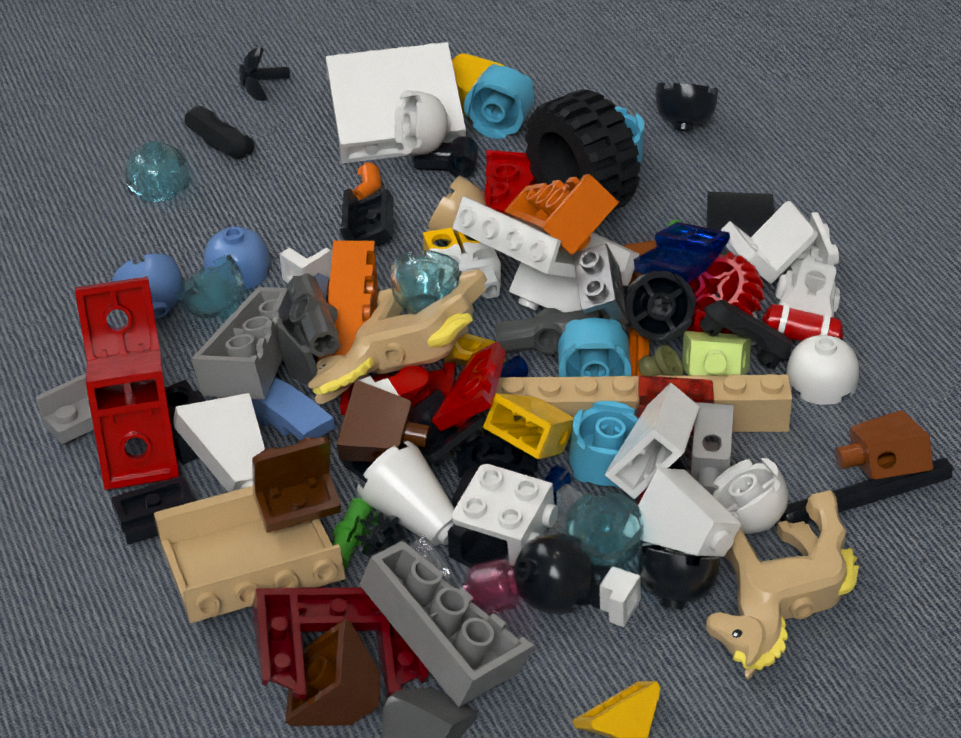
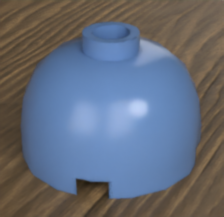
[203,227,271,290]
[112,254,183,319]

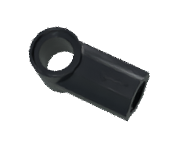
[414,136,479,178]

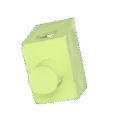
[682,331,752,376]

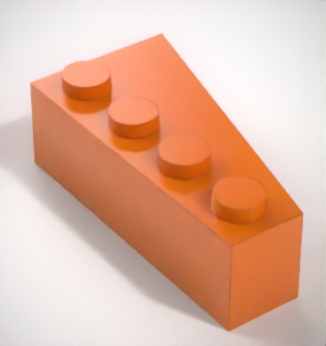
[504,174,619,255]
[318,241,379,377]

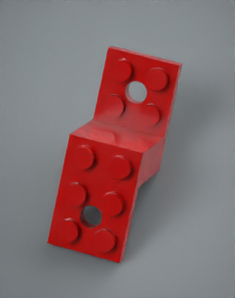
[75,276,179,490]

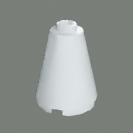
[357,441,455,546]

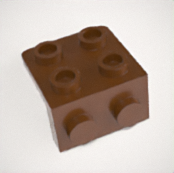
[252,437,341,533]

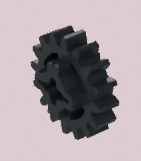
[456,428,538,478]

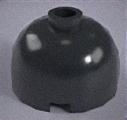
[656,83,718,131]
[624,270,696,341]
[514,533,592,615]
[638,543,720,609]

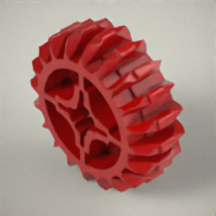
[681,251,765,334]

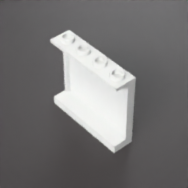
[326,42,466,164]
[452,196,639,286]

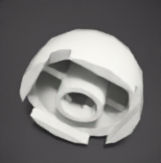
[394,91,451,155]
[786,335,859,405]
[713,458,789,534]

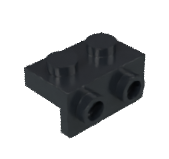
[339,188,394,246]

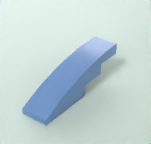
[251,377,335,441]

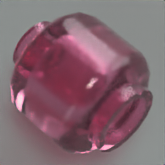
[462,558,521,615]

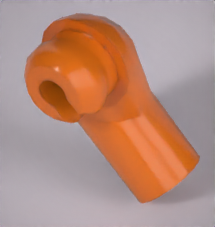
[352,162,382,200]

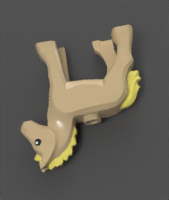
[308,269,487,404]
[706,490,859,679]

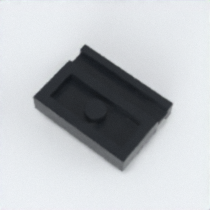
[110,475,195,545]

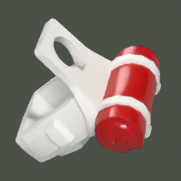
[762,260,843,342]

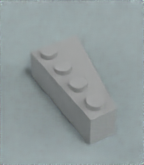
[191,287,292,400]
[359,541,535,707]

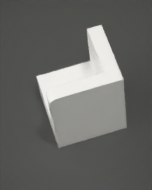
[279,247,332,283]

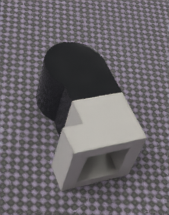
[575,560,641,627]

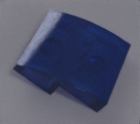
[633,222,730,283]

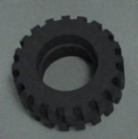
[525,89,640,212]

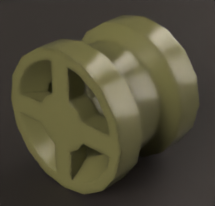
[638,345,683,376]

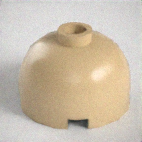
[427,175,486,243]

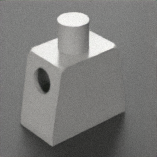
[691,402,734,496]

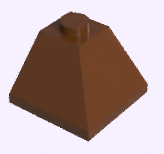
[285,619,380,726]

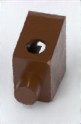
[336,380,431,462]

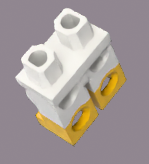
[423,227,501,299]

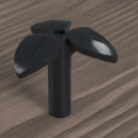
[239,47,290,101]

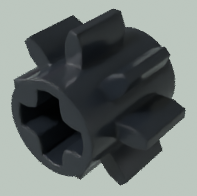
[354,511,406,556]

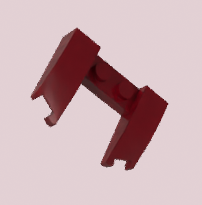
[253,587,428,700]

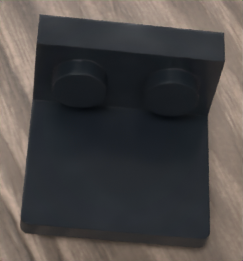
[405,389,487,466]

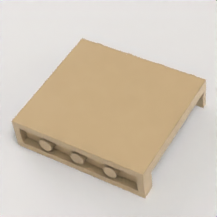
[154,486,345,623]

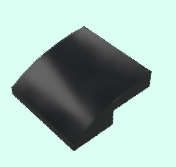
[706,191,774,237]

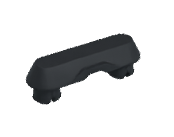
[184,105,254,159]
[700,299,792,369]

